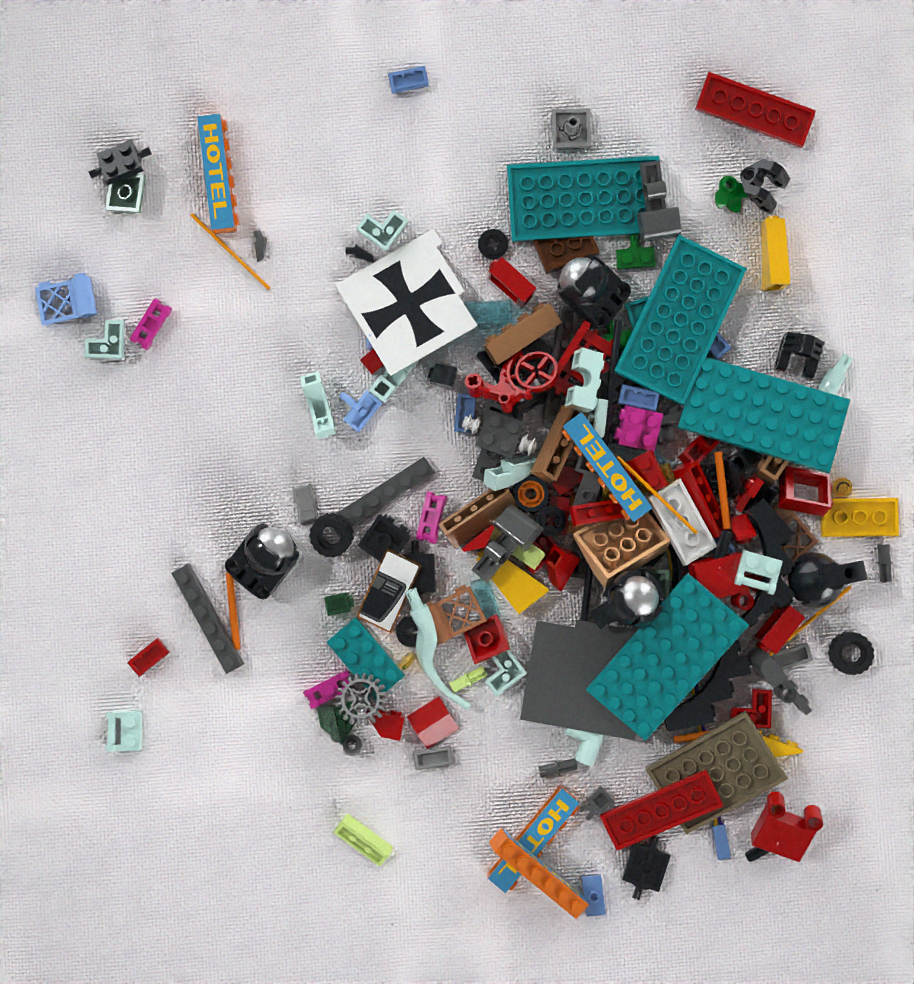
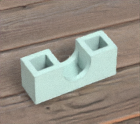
[565,347,604,413]
[369,359,420,404]

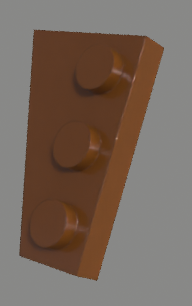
[532,236,600,274]

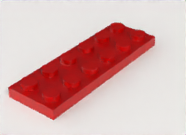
[695,72,816,148]
[600,769,723,851]

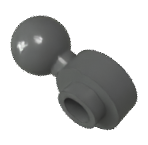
[330,728,362,756]

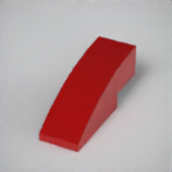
[677,435,720,464]

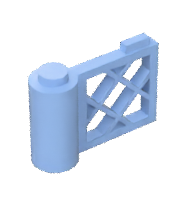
[35,273,97,326]

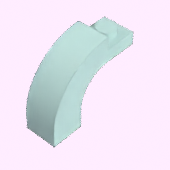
[300,371,336,439]

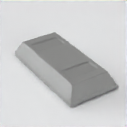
[292,483,319,524]
[771,642,813,671]
[413,745,454,770]

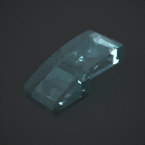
[470,579,501,619]

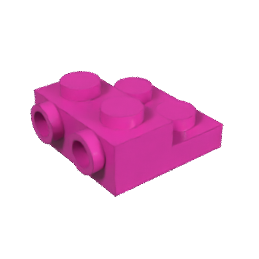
[614,405,663,452]

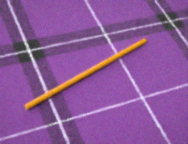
[190,213,271,290]
[616,456,698,534]
[769,585,852,656]

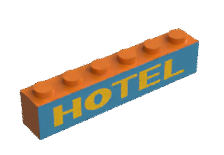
[197,114,240,234]
[562,412,653,522]
[487,785,580,894]
[489,827,589,919]

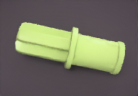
[449,666,487,693]

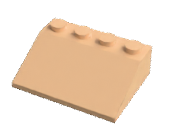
[573,512,671,588]

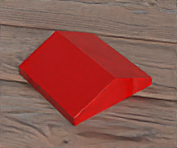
[461,525,495,552]
[464,614,510,665]
[407,696,460,749]

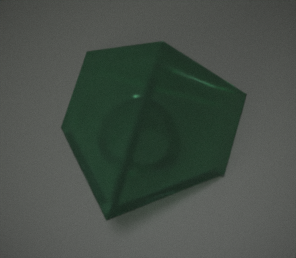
[317,700,358,745]

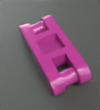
[130,298,172,350]
[416,492,447,544]
[303,670,355,709]

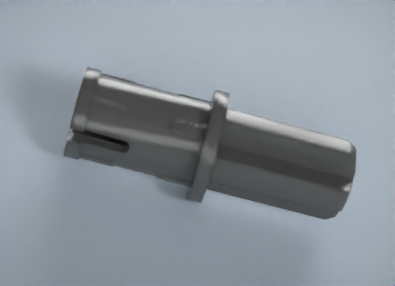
[877,544,893,583]
[538,758,577,778]

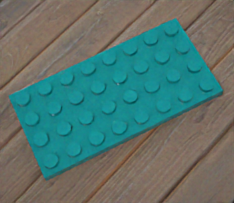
[507,156,659,242]
[614,234,747,406]
[677,357,851,474]
[586,573,749,741]

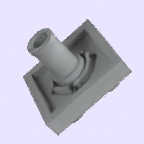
[551,108,591,149]

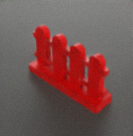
[545,320,613,396]

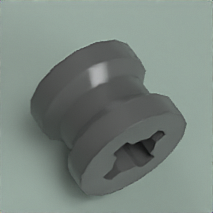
[657,424,674,445]

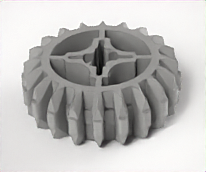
[335,673,388,726]

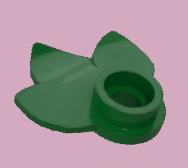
[715,176,748,213]

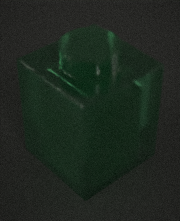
[324,592,354,616]

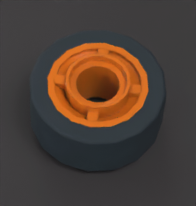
[512,476,549,512]

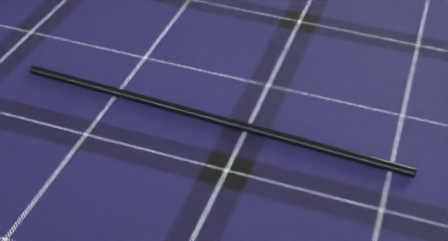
[580,319,623,622]

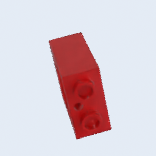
[488,257,537,309]
[778,466,833,517]
[752,605,805,654]

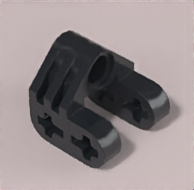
[740,159,790,214]
[774,332,825,380]

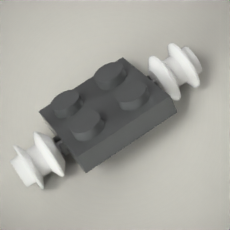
[462,410,538,460]

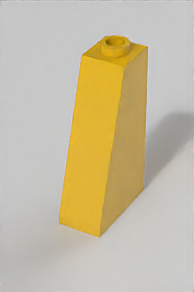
[761,215,790,291]
[476,548,549,614]

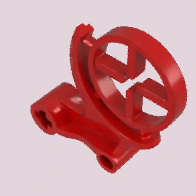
[465,350,559,413]

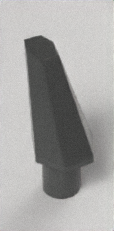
[253,230,267,262]

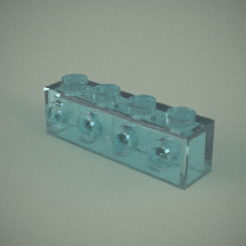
[463,300,513,330]

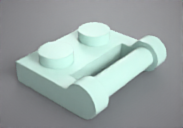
[734,550,783,595]
[105,711,142,751]

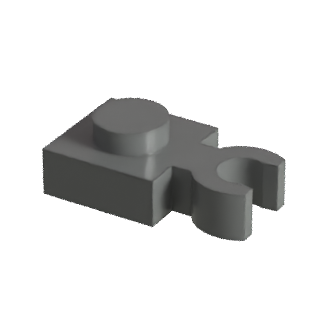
[579,785,614,820]

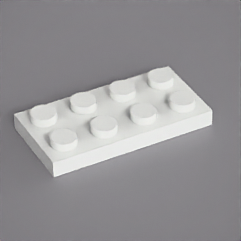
[646,478,717,566]

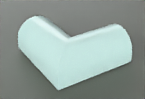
[356,209,409,252]
[84,320,125,359]
[587,399,608,438]
[485,650,527,696]
[564,728,605,766]

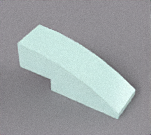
[484,454,537,491]

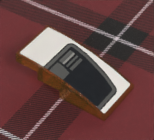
[357,548,422,633]

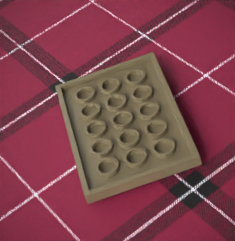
[645,711,788,835]

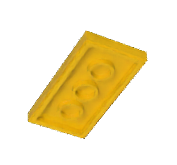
[820,498,899,537]

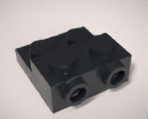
[357,513,412,563]

